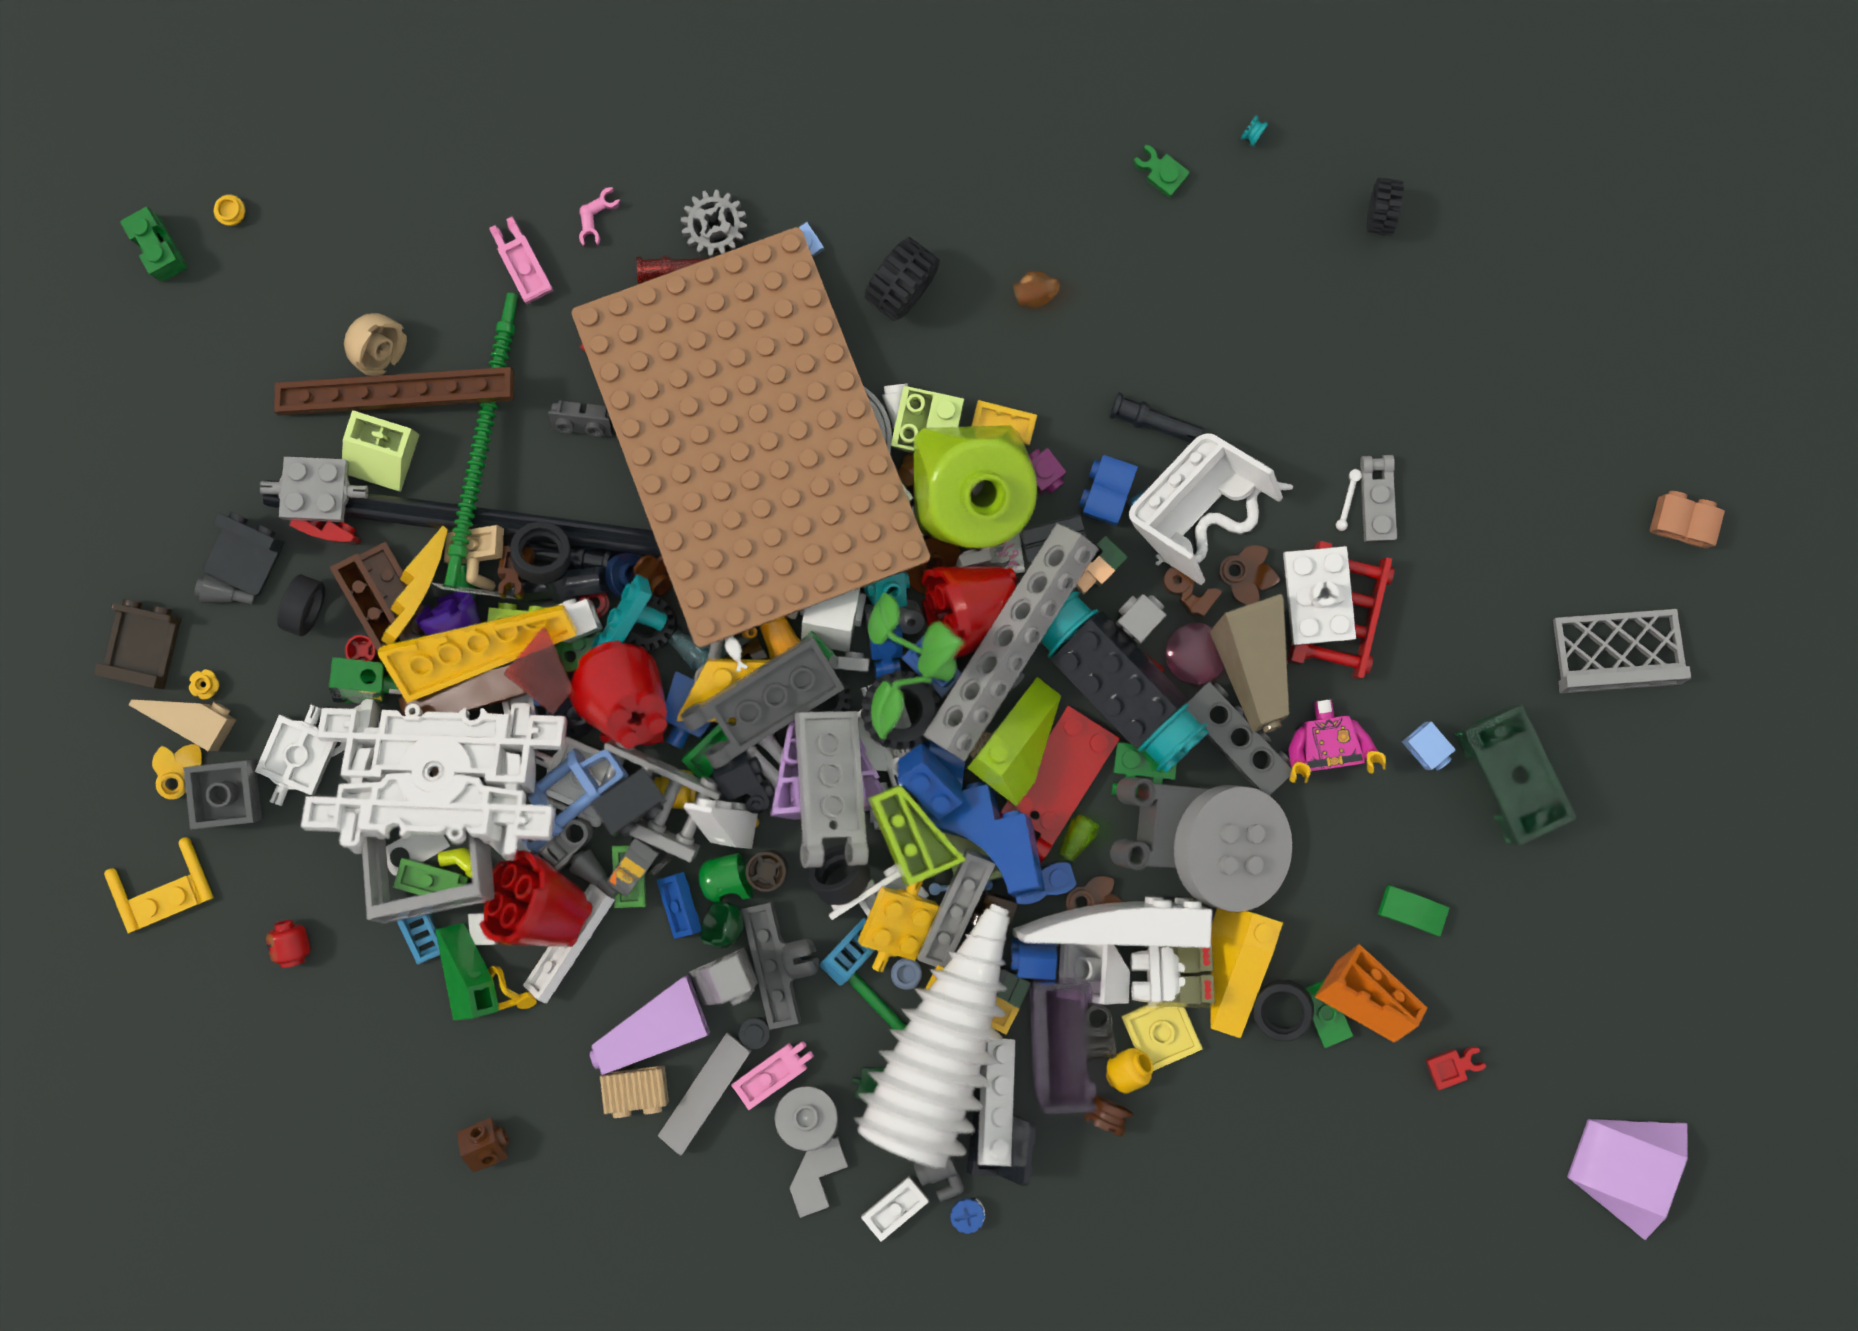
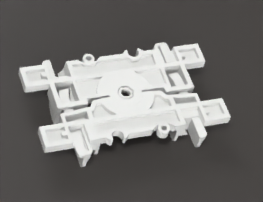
[301,699,567,860]

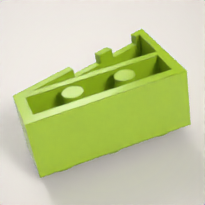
[867,785,966,886]

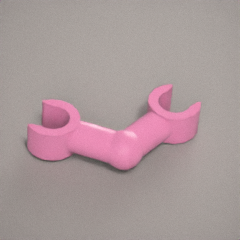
[579,187,621,247]

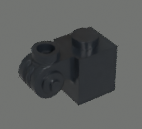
[713,750,775,814]

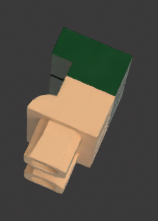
[1075,536,1127,595]

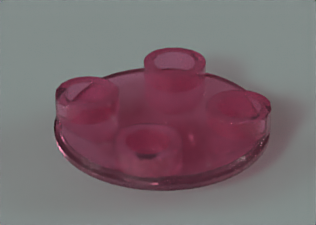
[1166,623,1224,684]

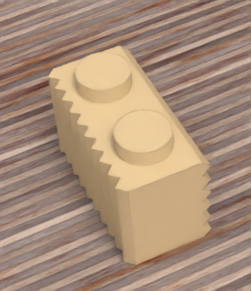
[600,1065,669,1118]

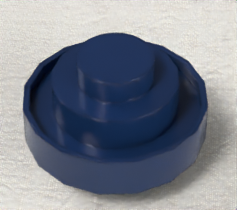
[605,553,640,598]

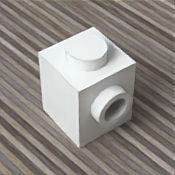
[559,599,603,643]

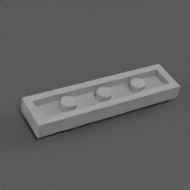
[917,849,996,968]

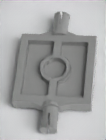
[260,457,368,522]

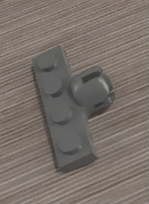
[741,901,819,1030]

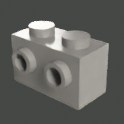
[1115,594,1166,645]

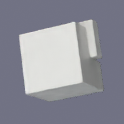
[800,588,866,652]

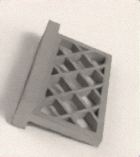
[1553,609,1691,694]

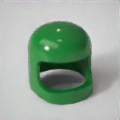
[699,853,754,903]

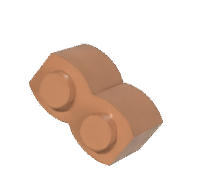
[1649,491,1725,549]

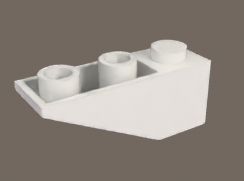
[684,798,758,849]

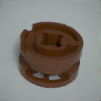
[1084,1095,1133,1137]

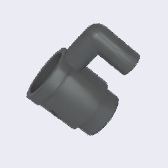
[913,1155,964,1202]

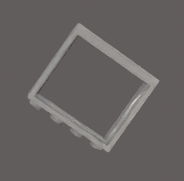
[362,832,495,924]

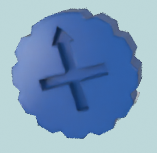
[951,1198,985,1234]

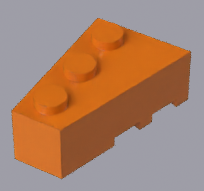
[1315,944,1428,1043]

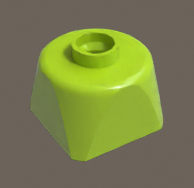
[914,425,1037,548]

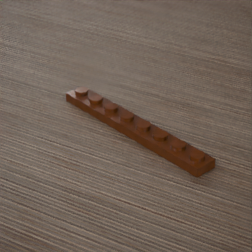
[274,367,515,416]

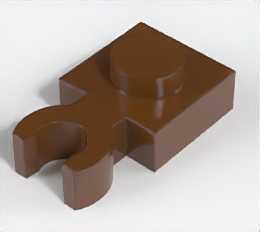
[497,546,535,599]

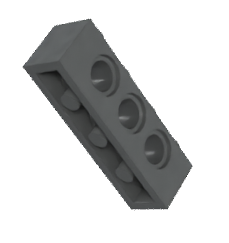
[1182,682,1292,796]

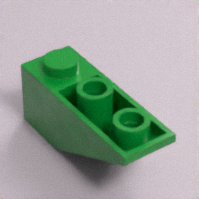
[435,923,499,1021]

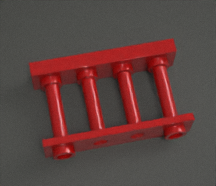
[1287,541,1395,679]

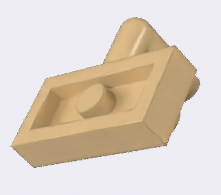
[444,525,504,591]

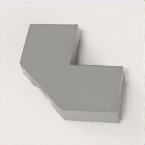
[790,1136,848,1218]

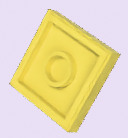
[1121,1004,1202,1071]

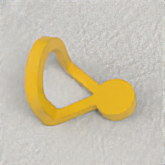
[488,966,537,1010]

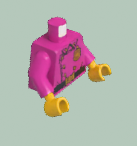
[1288,699,1386,783]

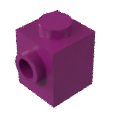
[1029,448,1066,495]

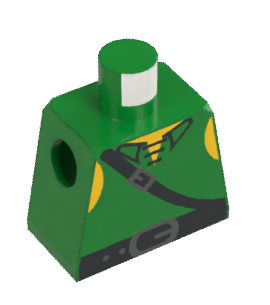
[329,657,401,704]

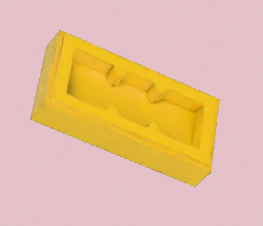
[972,400,1037,446]

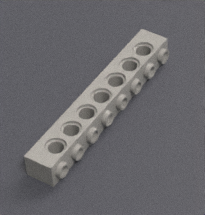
[924,523,1098,761]

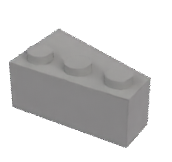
[689,947,758,1006]

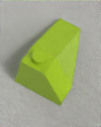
[967,677,1061,806]

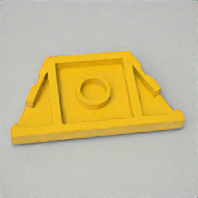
[677,658,770,723]

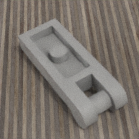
[1360,455,1397,542]

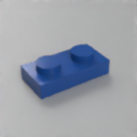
[656,872,702,939]

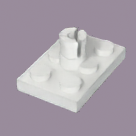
[1283,546,1356,645]

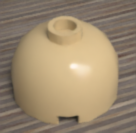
[344,313,407,376]

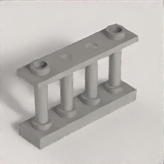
[581,740,723,862]

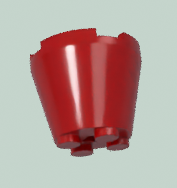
[921,566,1017,659]
[568,640,667,749]
[479,850,592,947]

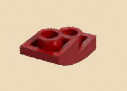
[289,520,362,545]

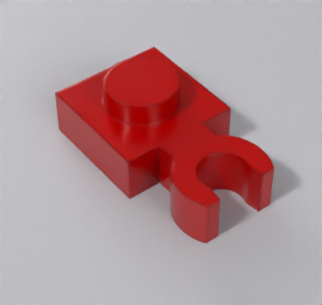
[1425,1046,1486,1090]

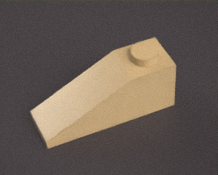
[129,700,237,751]

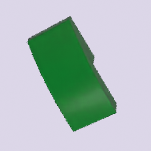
[1378,885,1449,937]

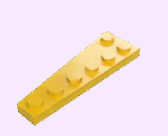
[377,604,577,703]

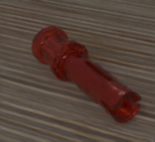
[636,255,710,284]

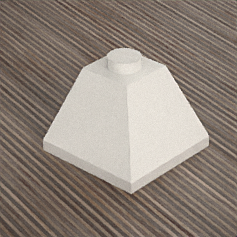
[1058,943,1130,1004]

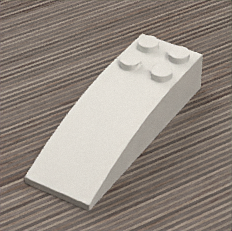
[1012,896,1212,947]

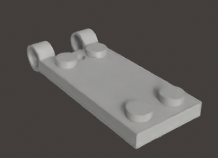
[795,711,868,868]

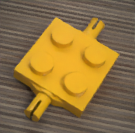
[858,879,939,972]

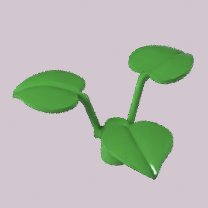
[868,593,964,740]

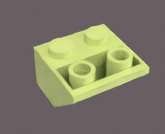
[891,386,964,454]
[342,410,420,492]

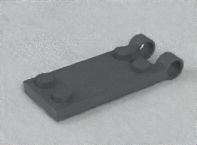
[681,635,845,768]

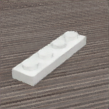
[523,883,615,1004]
[978,1039,1015,1166]

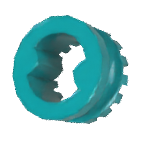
[1241,115,1269,147]

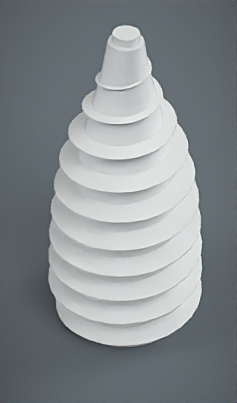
[854,904,1010,1168]

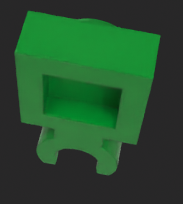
[1133,145,1190,198]

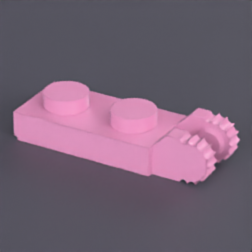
[489,217,554,304]

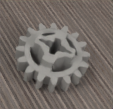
[681,190,748,258]

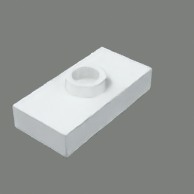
[861,1176,929,1242]

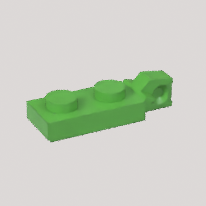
[393,857,469,895]

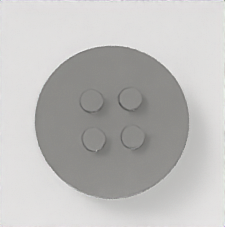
[1174,785,1292,912]

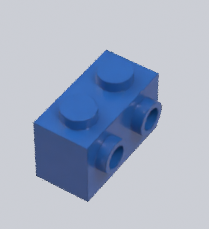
[897,743,963,821]

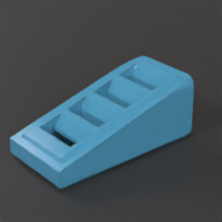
[397,894,440,965]
[819,917,875,986]

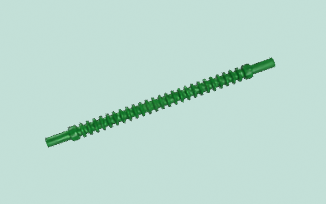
[444,293,519,588]

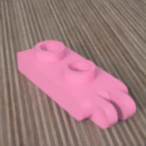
[731,1041,814,1110]

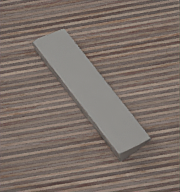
[658,1032,752,1156]

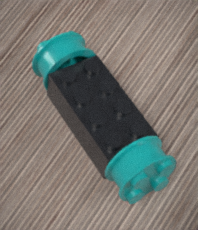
[1040,590,1209,773]

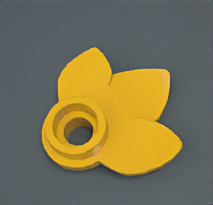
[152,744,202,799]

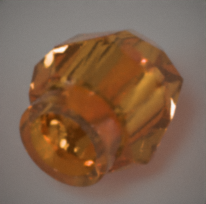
[1013,271,1060,309]

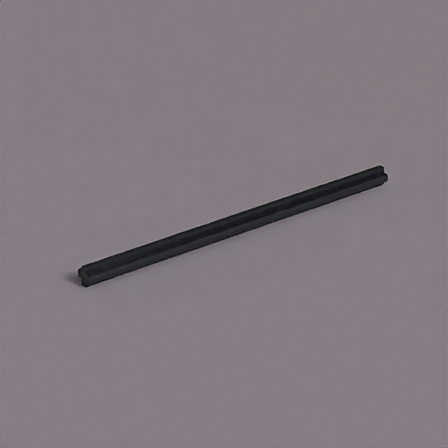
[263,480,662,558]

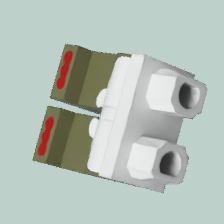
[1130,943,1215,1008]

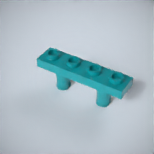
[592,575,667,648]

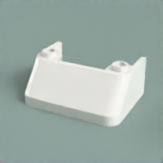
[1129,434,1283,585]

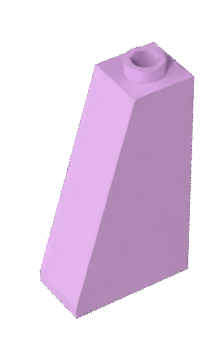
[590,974,710,1075]

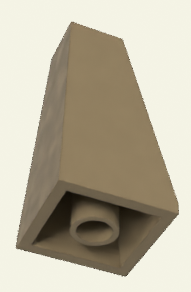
[1210,594,1289,733]

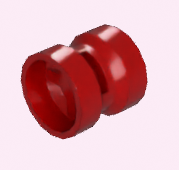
[345,635,381,663]

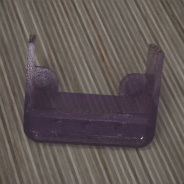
[1030,977,1096,1114]

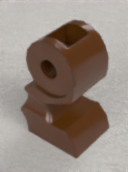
[1162,567,1223,619]

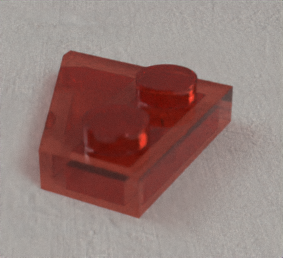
[504,626,573,714]

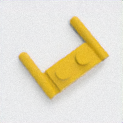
[104,837,214,934]

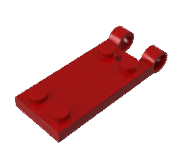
[999,706,1120,865]

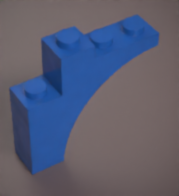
[921,782,1045,898]

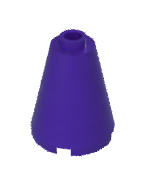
[415,591,487,672]

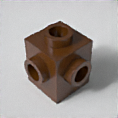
[457,1117,509,1173]

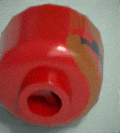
[266,919,311,968]

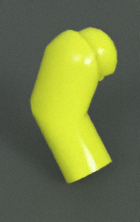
[438,848,472,878]

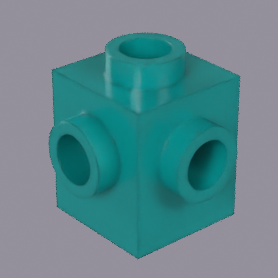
[864,571,910,607]

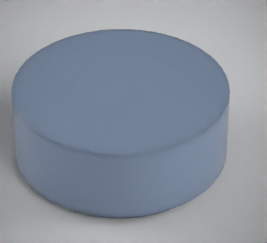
[891,958,922,990]

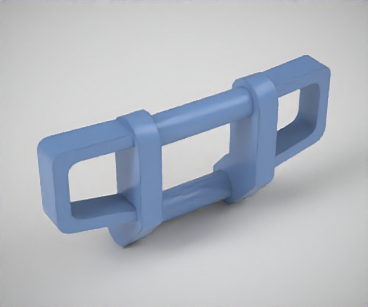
[521,748,628,852]

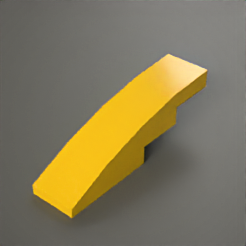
[381,526,448,645]

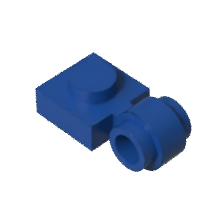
[870,625,903,680]

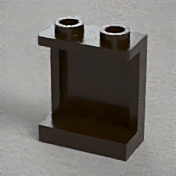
[94,599,181,689]

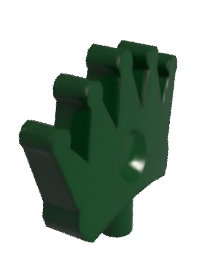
[851,1067,885,1104]

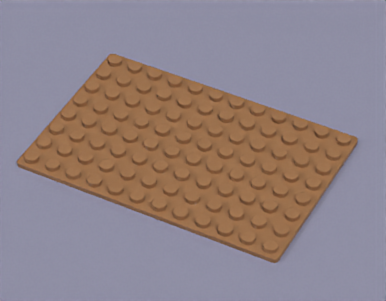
[571,227,930,648]

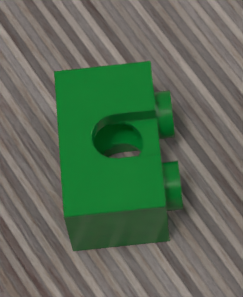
[120,206,188,282]

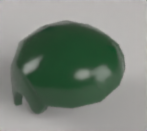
[700,902,743,949]

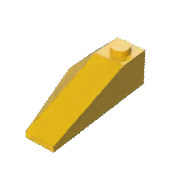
[1210,908,1283,1038]

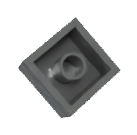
[183,759,262,829]

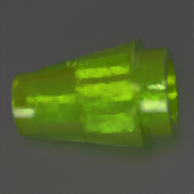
[1059,814,1100,861]

